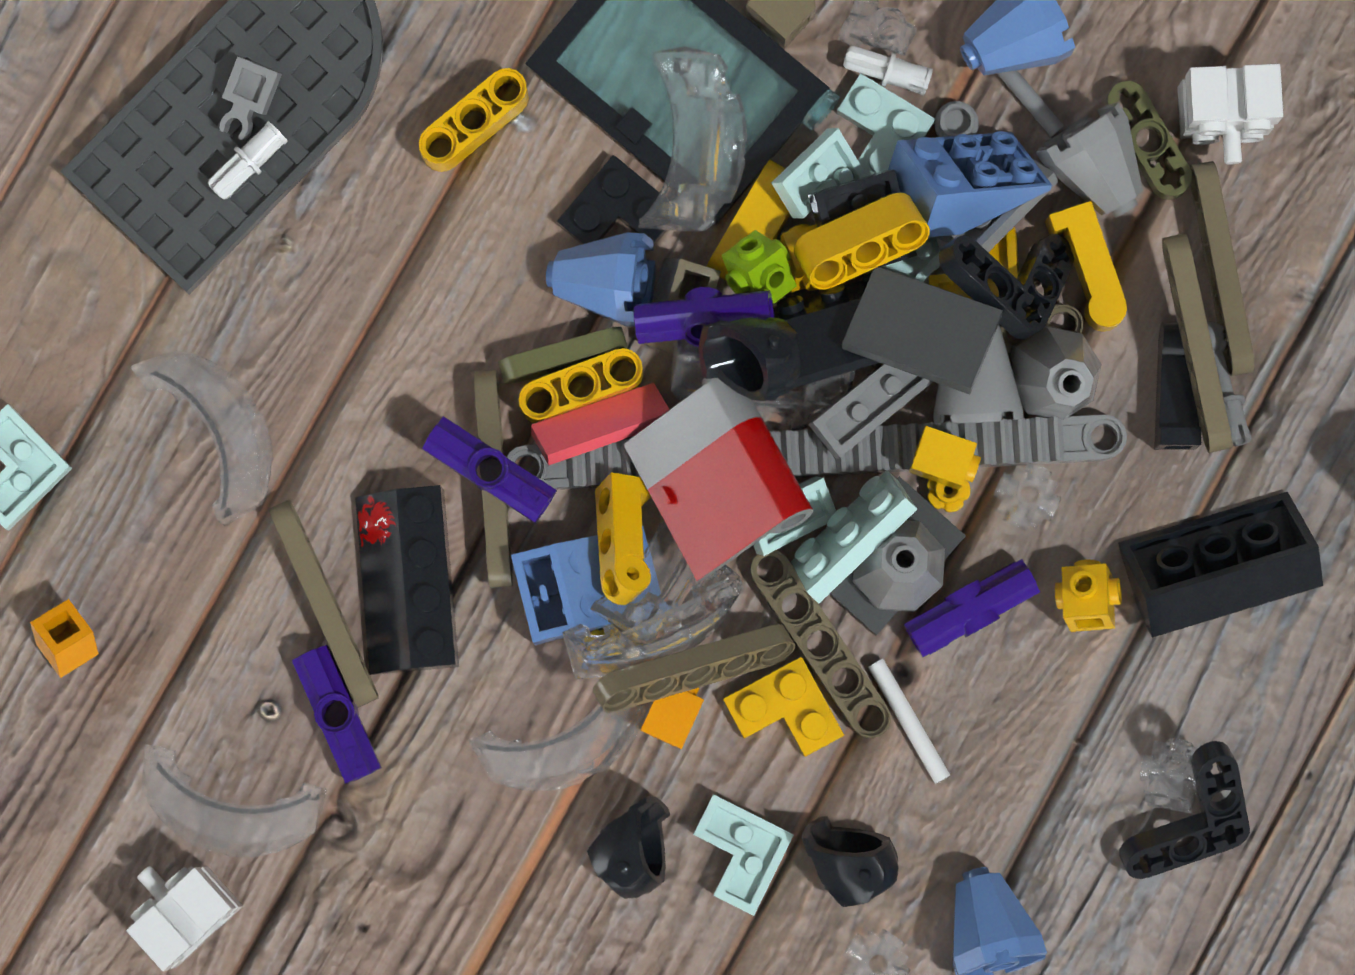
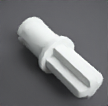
[843,46,933,96]
[208,121,288,200]

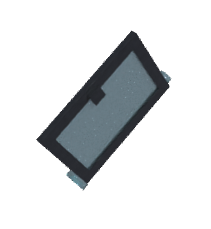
[525,0,840,225]

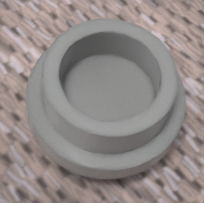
[934,101,979,137]

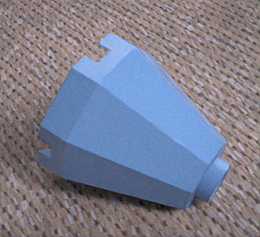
[960,0,1075,76]
[546,232,656,327]
[952,867,1047,975]

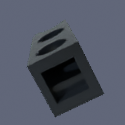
[1154,322,1201,450]

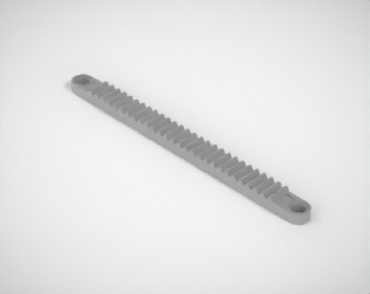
[507,415,1127,490]

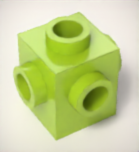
[721,230,797,304]

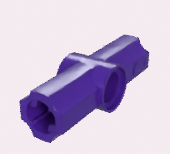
[634,287,775,347]
[422,416,557,523]
[904,559,1040,658]
[292,645,382,784]

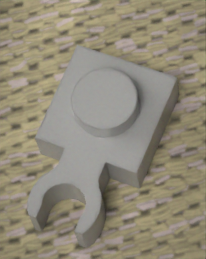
[219,56,282,140]

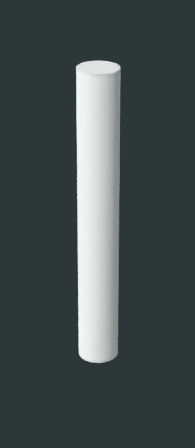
[868,659,950,784]

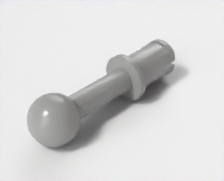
[1207,321,1252,447]

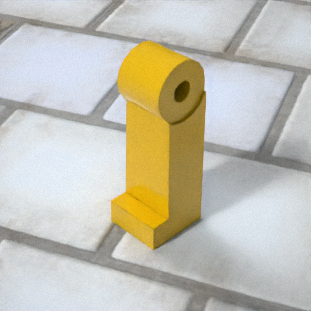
[1045,201,1127,332]
[595,472,651,605]

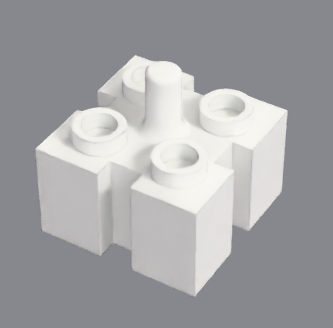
[1177,64,1283,164]
[126,866,243,971]

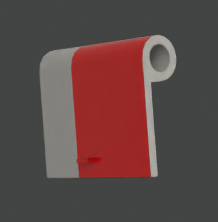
[623,377,813,582]

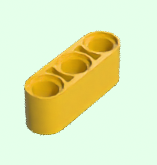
[419,68,529,172]
[706,160,790,280]
[794,193,930,290]
[519,348,643,424]

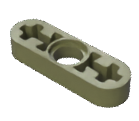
[1105,81,1192,200]
[498,327,628,384]

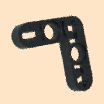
[939,234,1075,339]
[1119,741,1250,879]

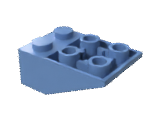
[888,131,1052,237]
[511,526,665,645]

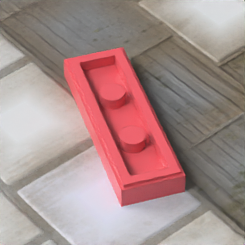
[531,383,670,466]

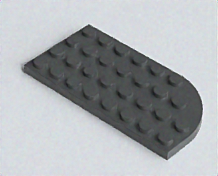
[60,0,383,295]

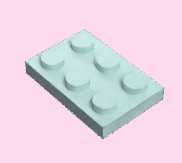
[791,470,918,603]

